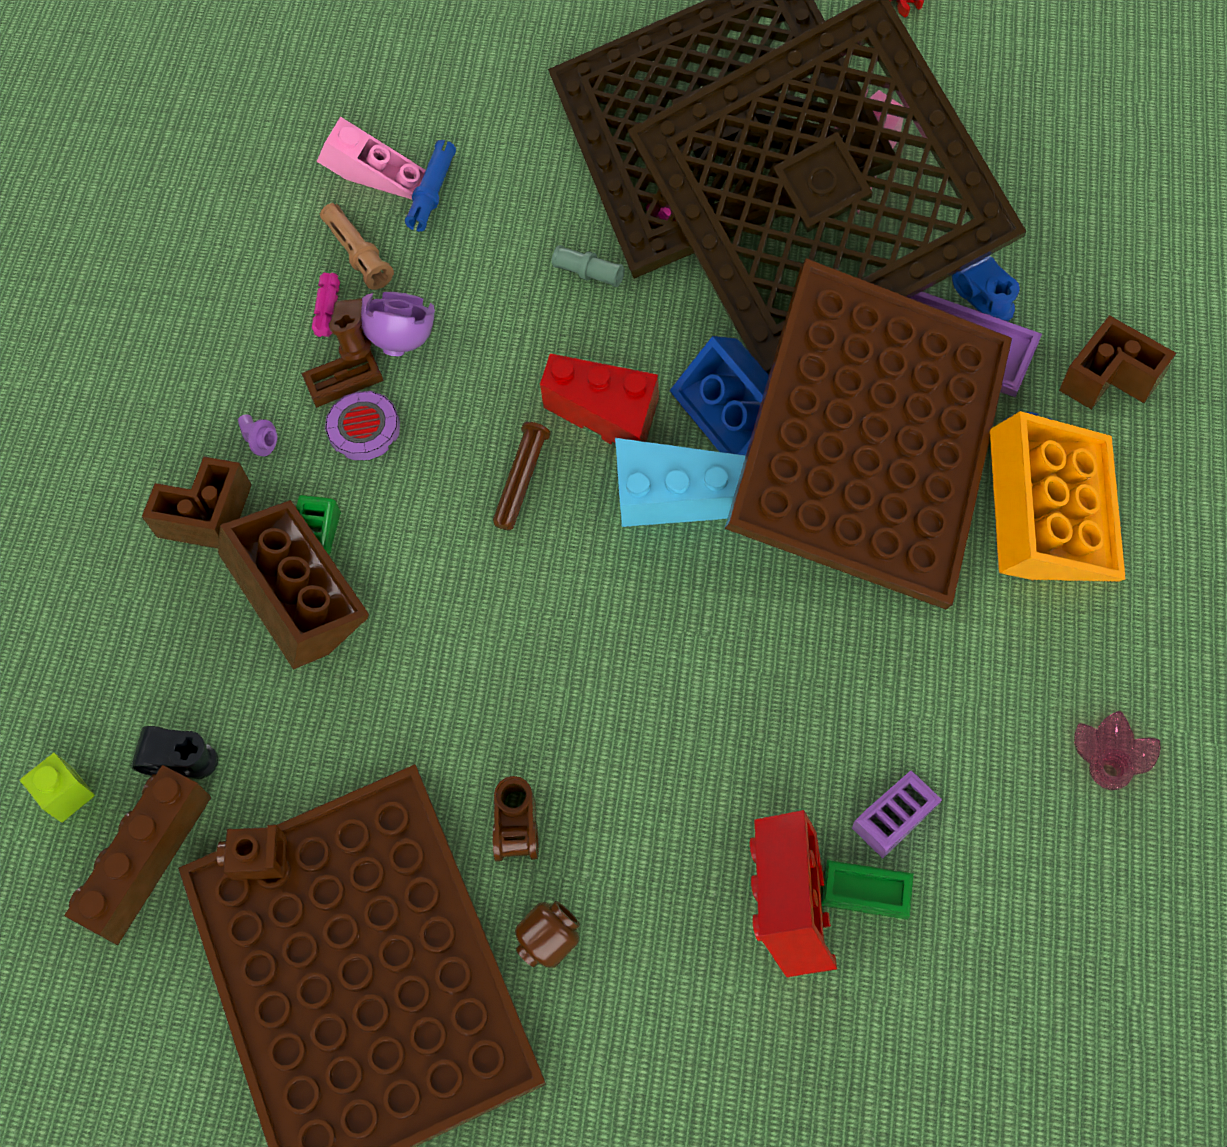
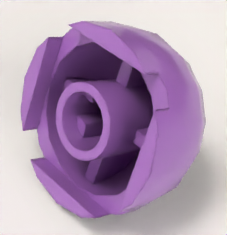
[361,292,435,356]

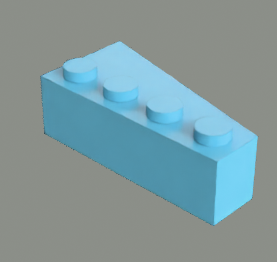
[615,438,745,527]

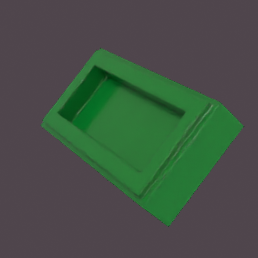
[821,860,914,920]

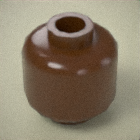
[515,901,580,968]

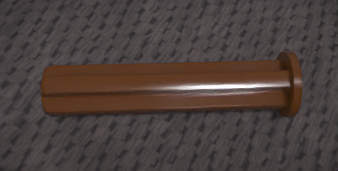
[493,422,551,531]

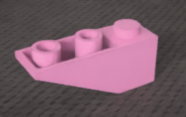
[317,117,426,199]

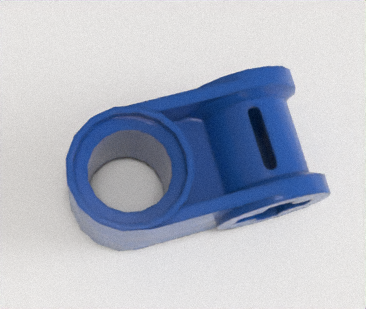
[952,255,1020,322]

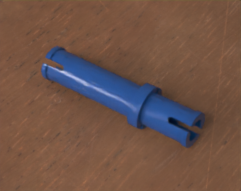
[404,140,456,232]

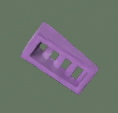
[852,771,942,859]

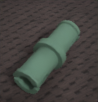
[552,245,625,287]

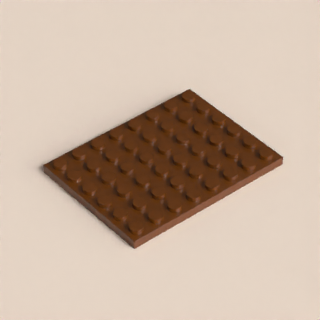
[724,258,1012,610]
[178,764,546,1147]

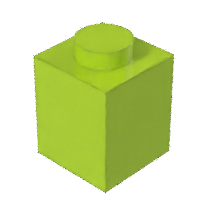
[20,752,96,823]

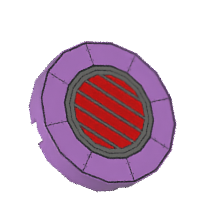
[325,391,400,460]

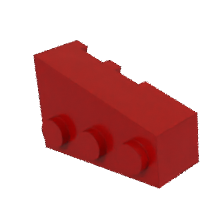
[540,353,659,444]
[749,810,837,977]

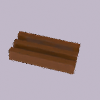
[301,350,384,408]

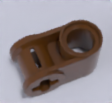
[329,298,374,361]
[493,776,539,862]

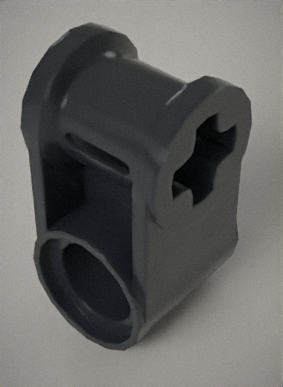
[131,726,218,779]

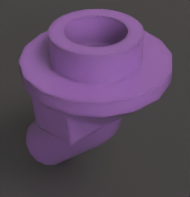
[238,414,277,456]

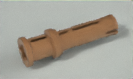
[320,203,394,290]

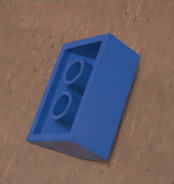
[669,336,769,456]

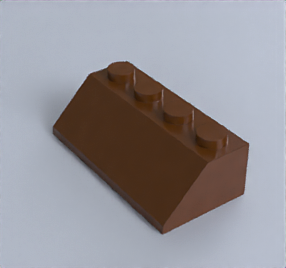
[218,500,369,670]

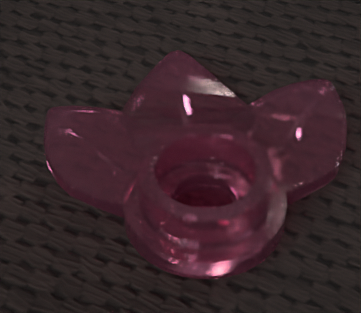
[1074,711,1161,790]

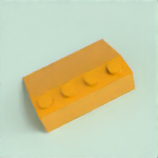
[990,411,1126,582]

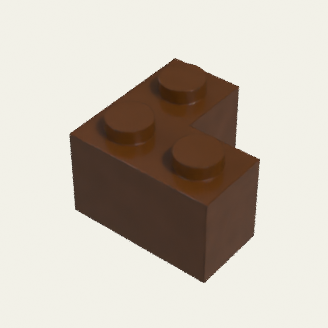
[1059,315,1177,410]
[142,456,252,549]

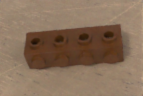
[64,765,212,946]

